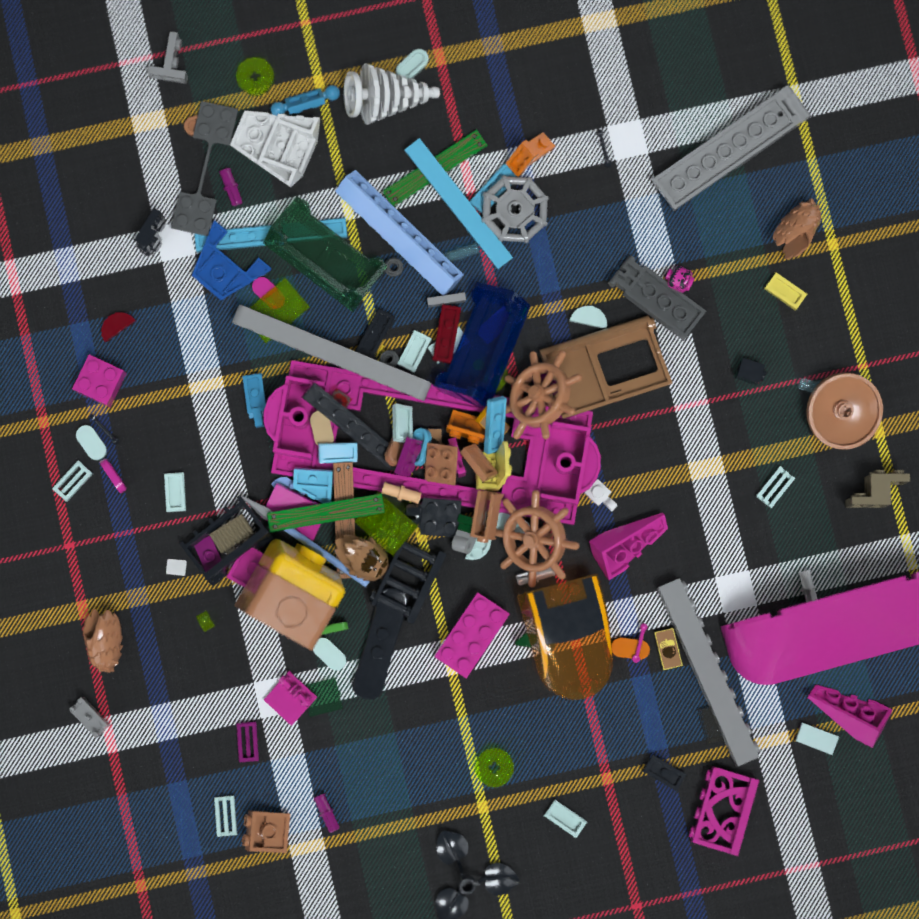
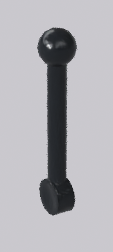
[596,129,612,168]
[90,414,119,445]

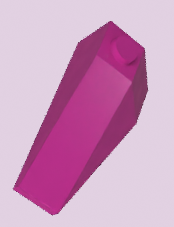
[589,513,668,580]
[808,685,893,748]

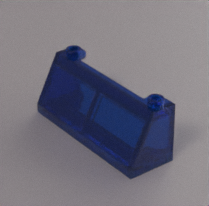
[434,282,531,409]

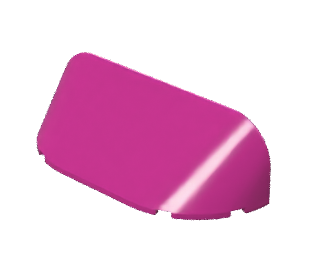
[720,572,919,685]

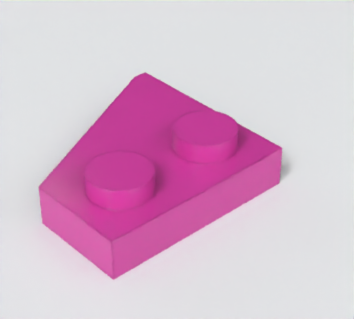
[447,437,466,478]

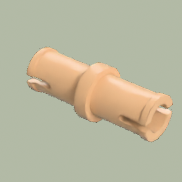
[381,482,422,504]

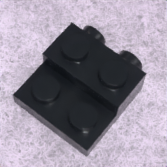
[134,208,166,257]

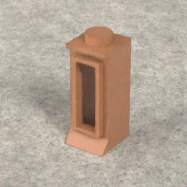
[470,490,504,543]

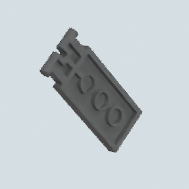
[608,255,706,341]

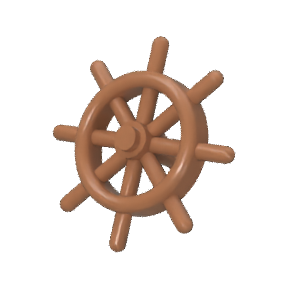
[505,351,582,439]
[495,490,579,588]

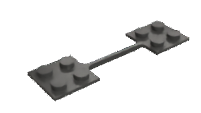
[171,101,238,236]

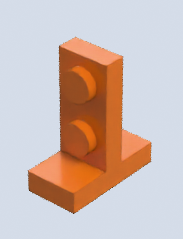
[506,133,555,177]

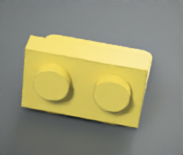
[476,441,512,491]

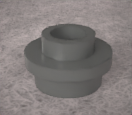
[384,258,403,277]
[380,350,399,367]

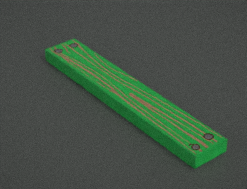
[382,130,487,207]
[267,494,385,532]

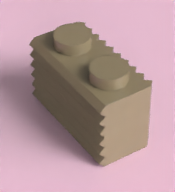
[209,514,255,555]

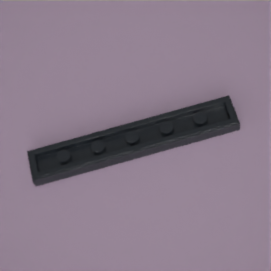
[301,382,391,468]

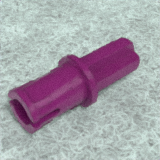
[220,168,242,206]
[313,793,339,833]

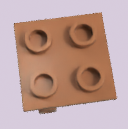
[425,443,458,485]

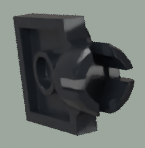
[404,496,462,537]

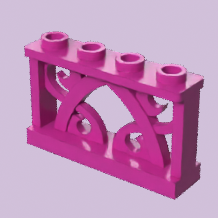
[689,766,759,856]

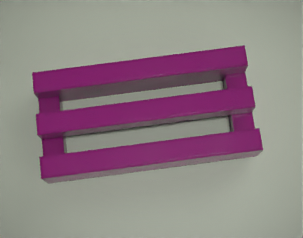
[237,722,259,762]

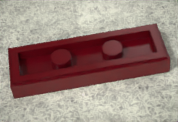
[433,304,461,364]

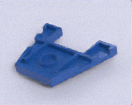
[192,221,272,301]

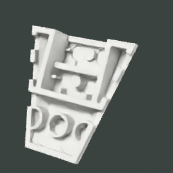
[230,111,320,187]

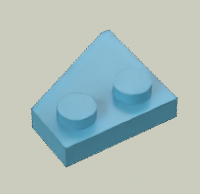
[293,467,333,503]

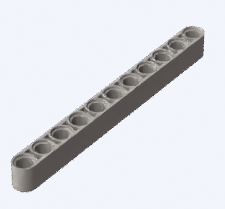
[232,305,432,401]

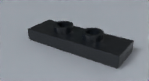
[355,308,395,359]

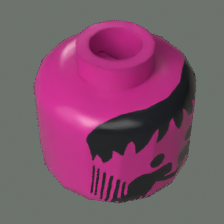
[665,266,695,293]

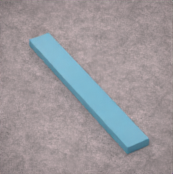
[404,138,513,270]
[195,218,348,253]

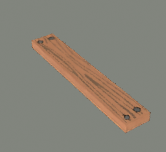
[333,462,355,578]

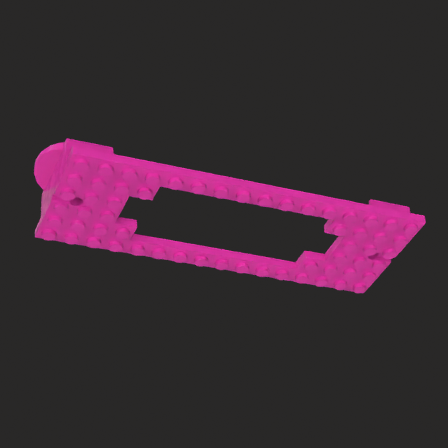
[264,360,601,525]

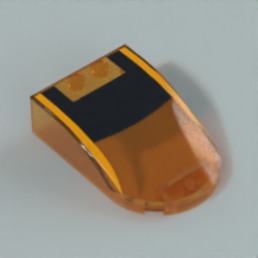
[517,574,613,700]

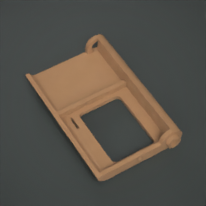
[539,315,673,419]

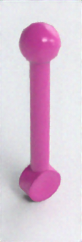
[632,623,648,663]

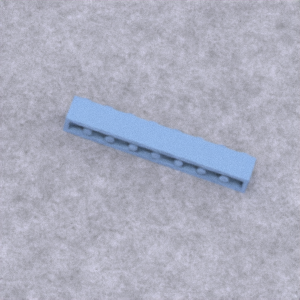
[335,170,464,296]

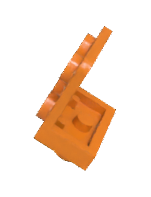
[446,410,485,445]

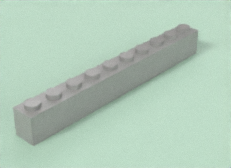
[656,578,760,766]

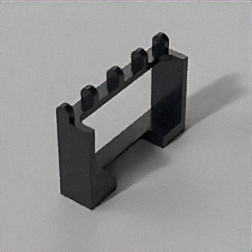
[179,495,274,586]

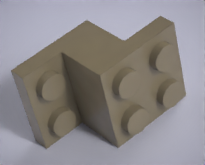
[846,470,910,508]

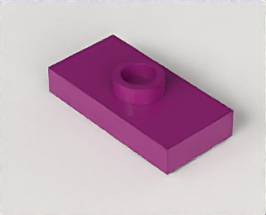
[194,536,227,572]

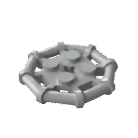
[481,175,549,244]

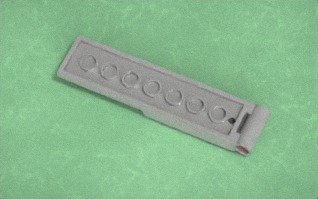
[652,85,811,211]

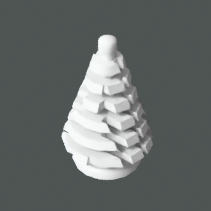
[344,63,440,125]

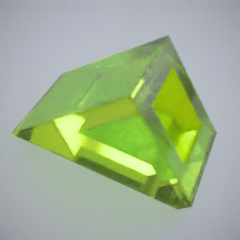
[196,611,215,632]

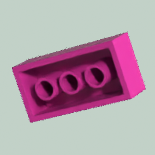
[434,592,510,679]

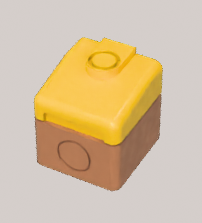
[234,539,345,651]

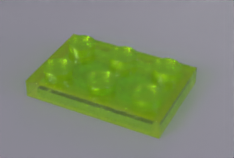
[250,278,310,344]
[355,493,418,555]

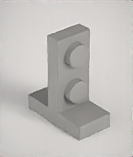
[147,32,188,84]

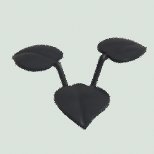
[436,830,520,919]

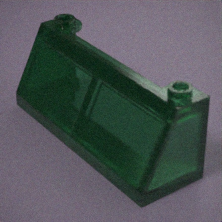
[263,196,388,313]

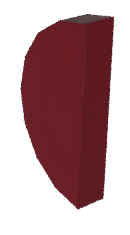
[101,312,136,343]

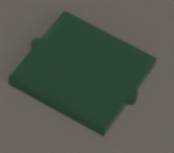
[305,678,343,717]

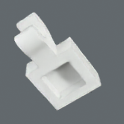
[584,479,617,511]

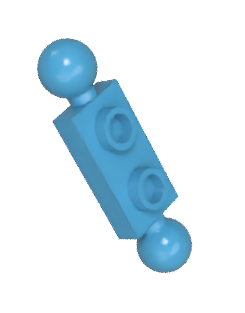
[271,85,340,116]

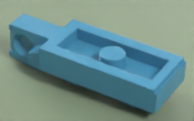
[243,373,266,428]

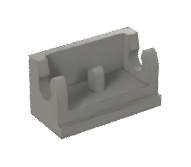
[70,697,110,739]

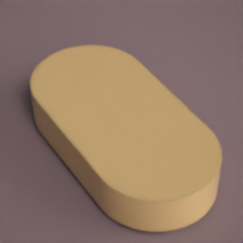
[310,411,334,446]

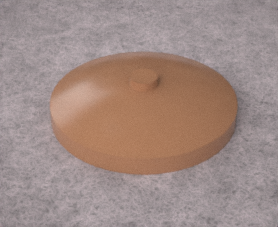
[806,372,883,449]

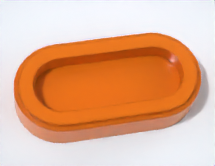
[611,638,650,660]

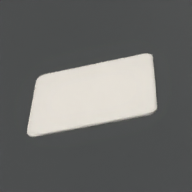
[166,559,187,576]

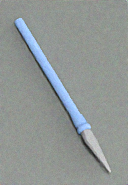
[242,496,370,588]

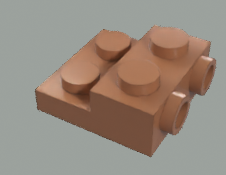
[242,810,290,853]

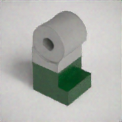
[452,514,477,554]

